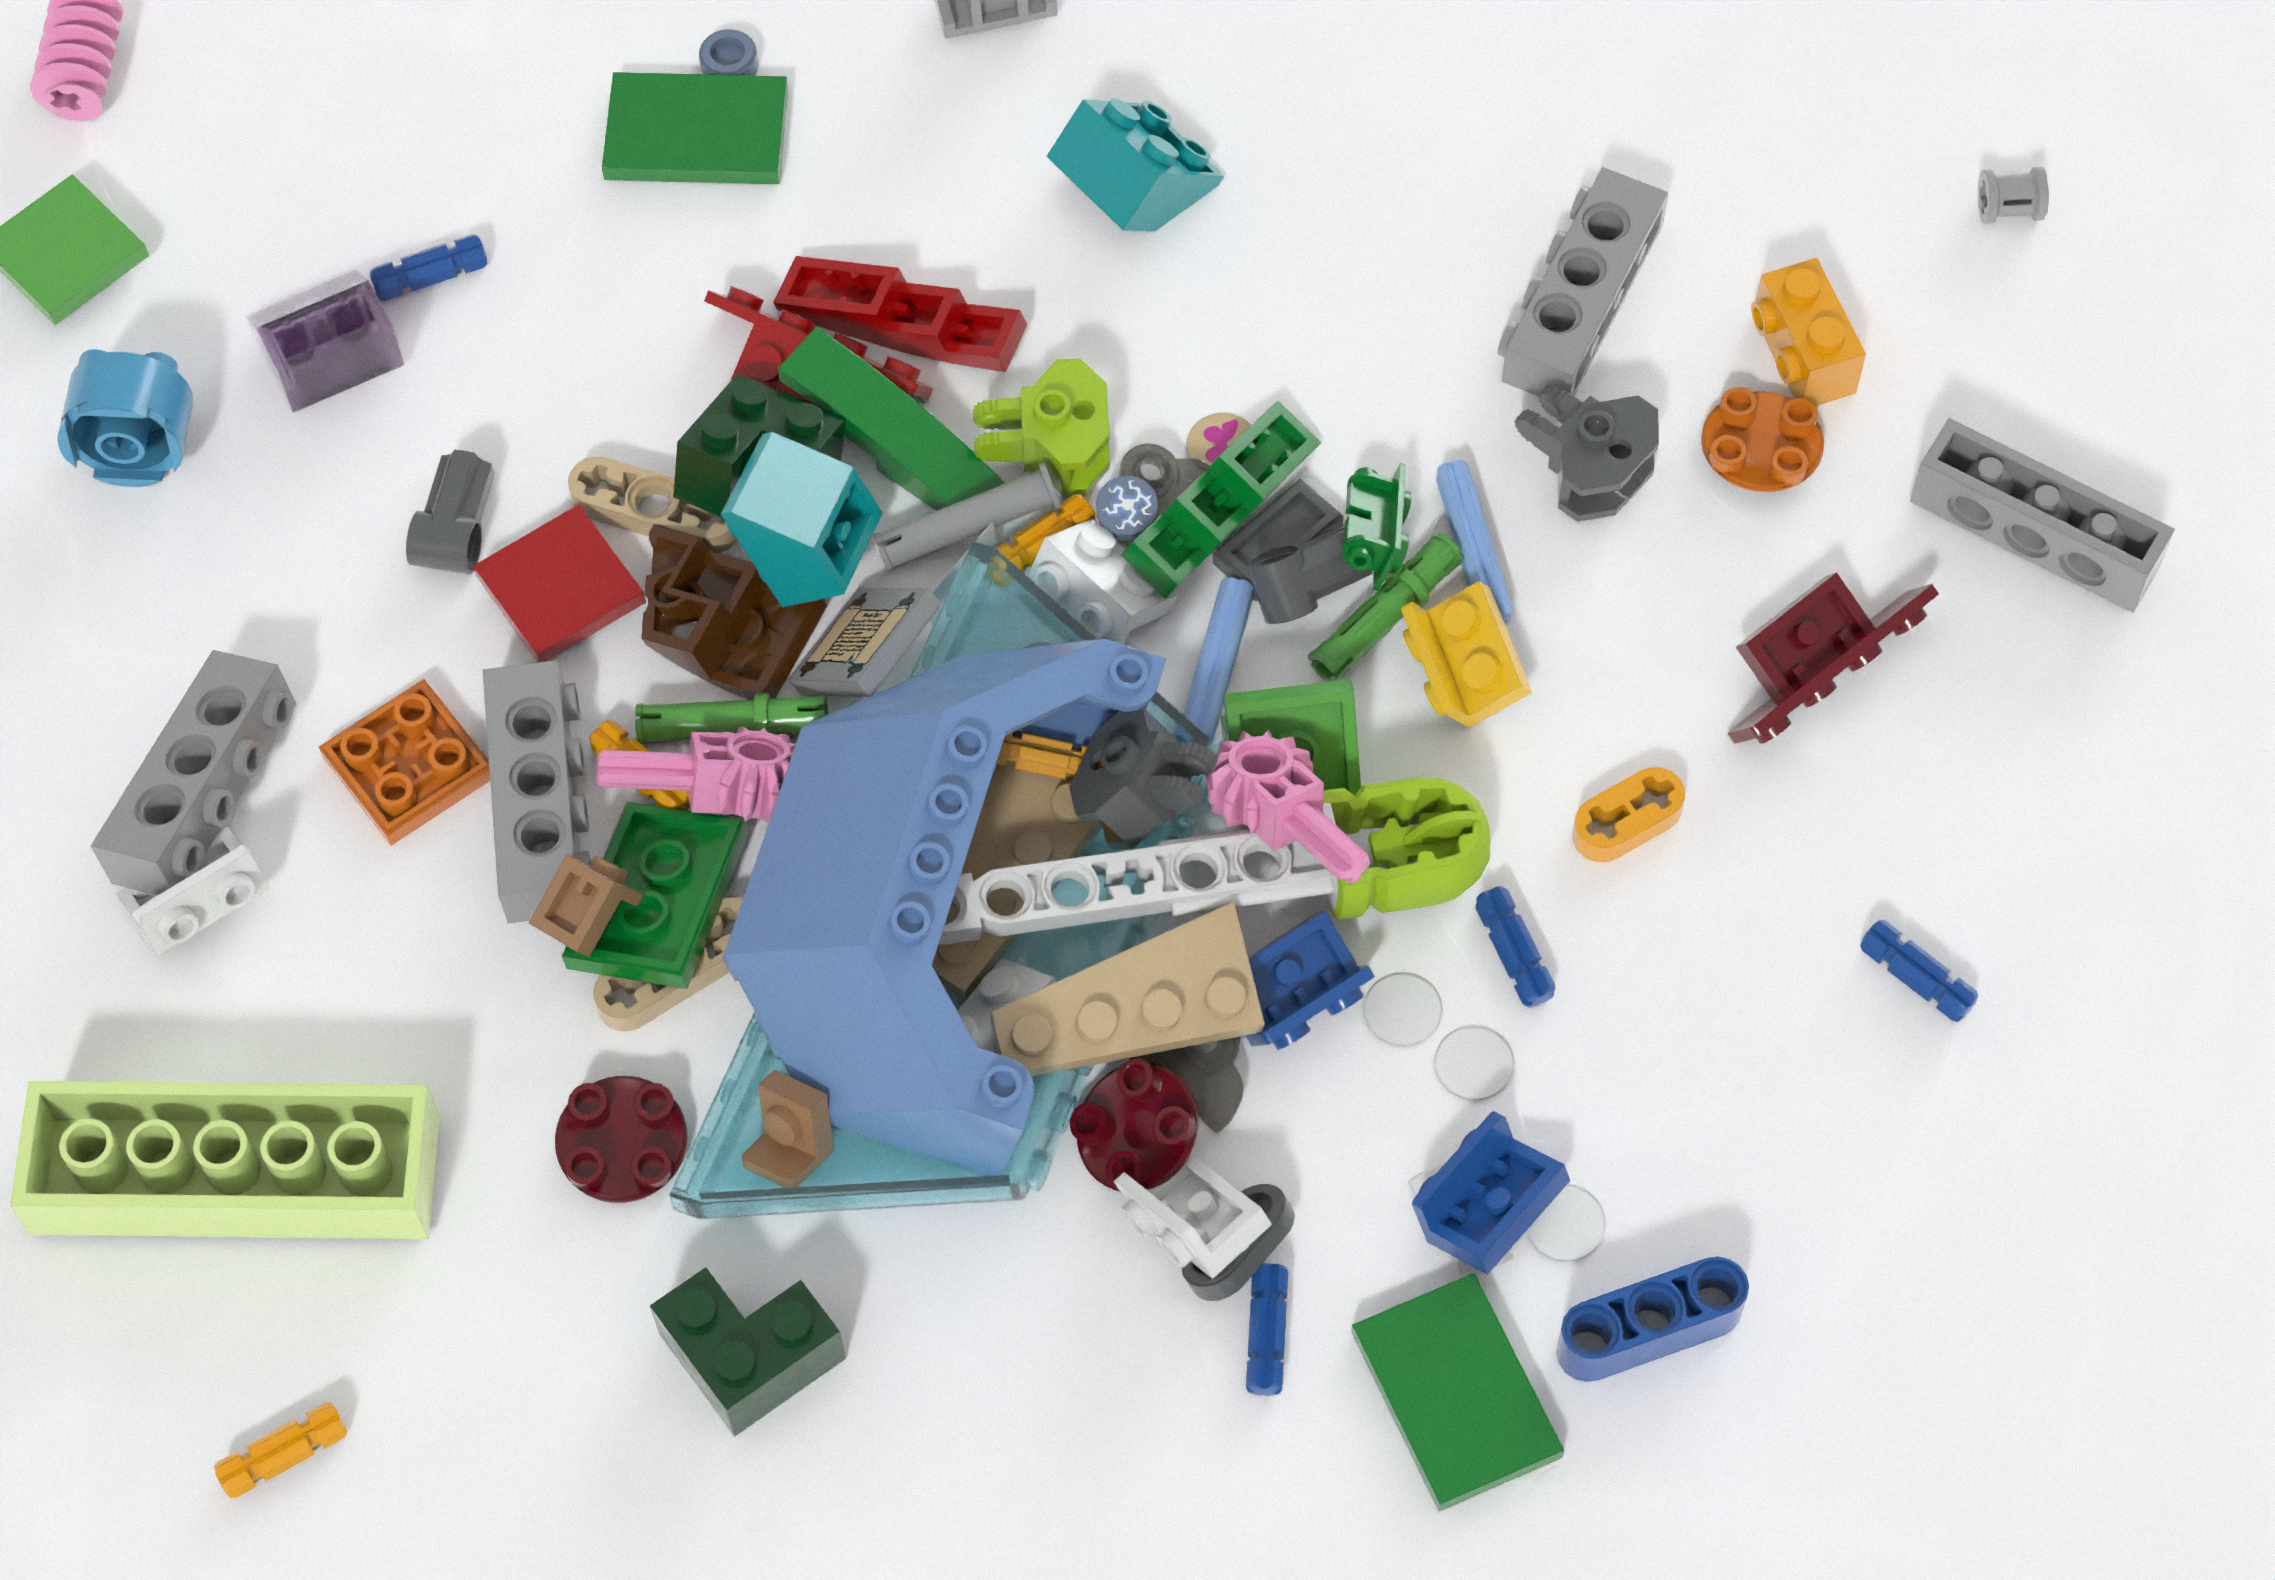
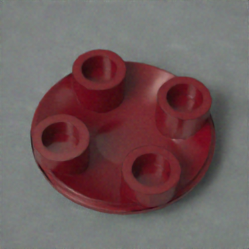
[1070,1058,1198,1192]
[555,1076,688,1203]

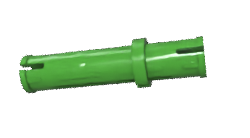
[1308,532,1464,682]
[635,693,829,744]

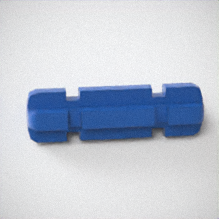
[370,234,487,301]
[1475,886,1555,1007]
[1860,920,1979,1022]
[1246,1263,1289,1396]

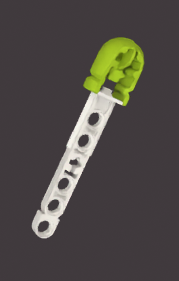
[939,777,1491,945]

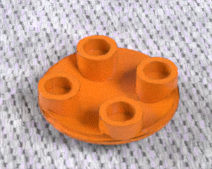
[1701,387,1824,492]

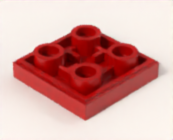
[473,504,646,663]

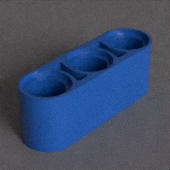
[1556,1256,1749,1382]

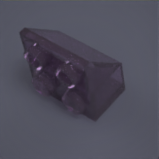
[245,270,404,413]

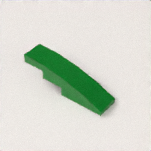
[778,327,1005,511]
[1121,401,1322,599]

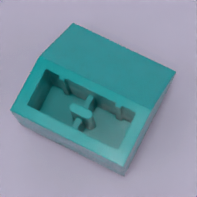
[1046,98,1225,231]
[721,432,883,607]

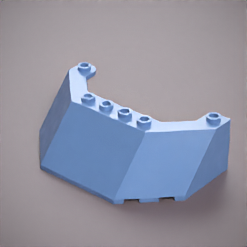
[723,638,1166,1180]

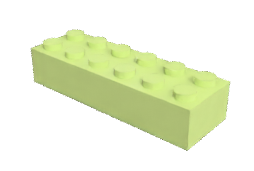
[10,1081,440,1239]

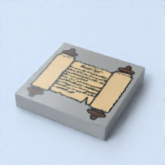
[788,588,942,697]

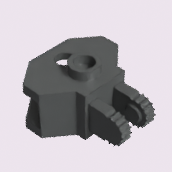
[1514,384,1659,522]
[1069,707,1218,850]

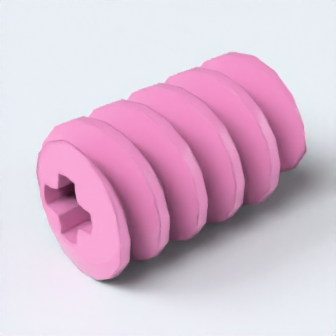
[30,0,124,121]

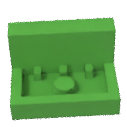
[1220,679,1361,796]

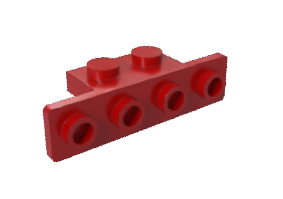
[704,286,934,406]

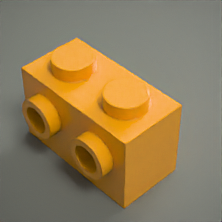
[1751,258,1866,406]

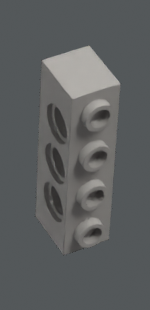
[1497,167,1668,396]
[1910,418,2175,613]
[90,650,297,896]
[482,660,591,923]

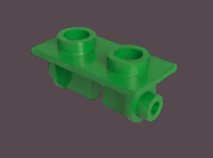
[1342,463,1412,591]

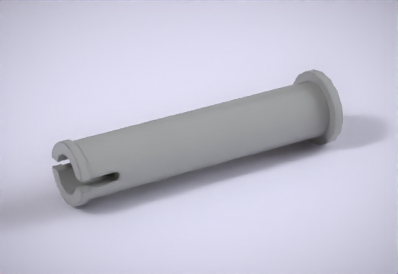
[873,461,1062,571]

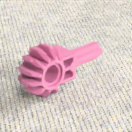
[595,727,796,823]
[1205,730,1370,883]

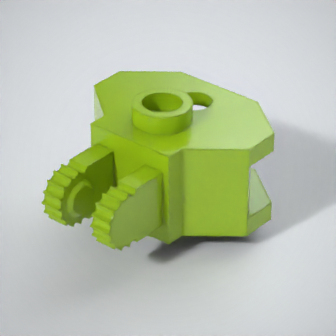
[973,358,1110,496]

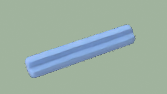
[1436,460,1512,623]
[1179,577,1253,747]

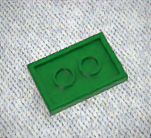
[602,72,789,184]
[562,802,750,989]
[1351,1273,1564,1512]

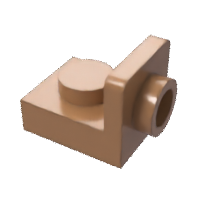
[529,854,644,957]
[742,1069,834,1190]

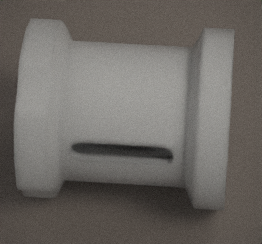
[1978,166,2049,224]

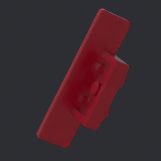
[1727,572,1939,744]

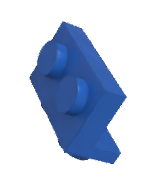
[1245,911,1375,1050]
[1412,1111,1570,1275]

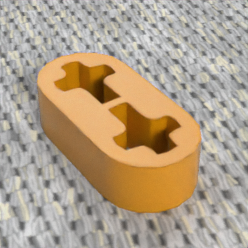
[1573,767,1685,862]

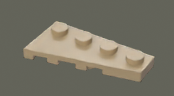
[932,761,1102,1001]
[990,901,1265,1077]

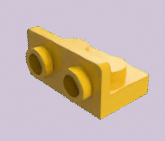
[1401,581,1533,728]

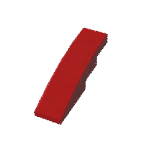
[773,256,1028,372]

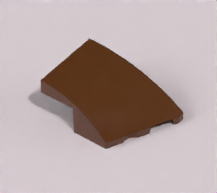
[641,524,828,700]

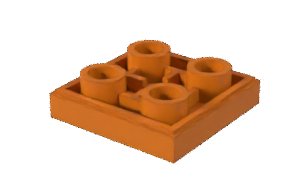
[318,679,490,846]

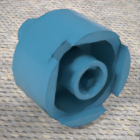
[57,349,193,487]

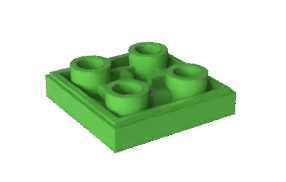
[0,174,149,325]

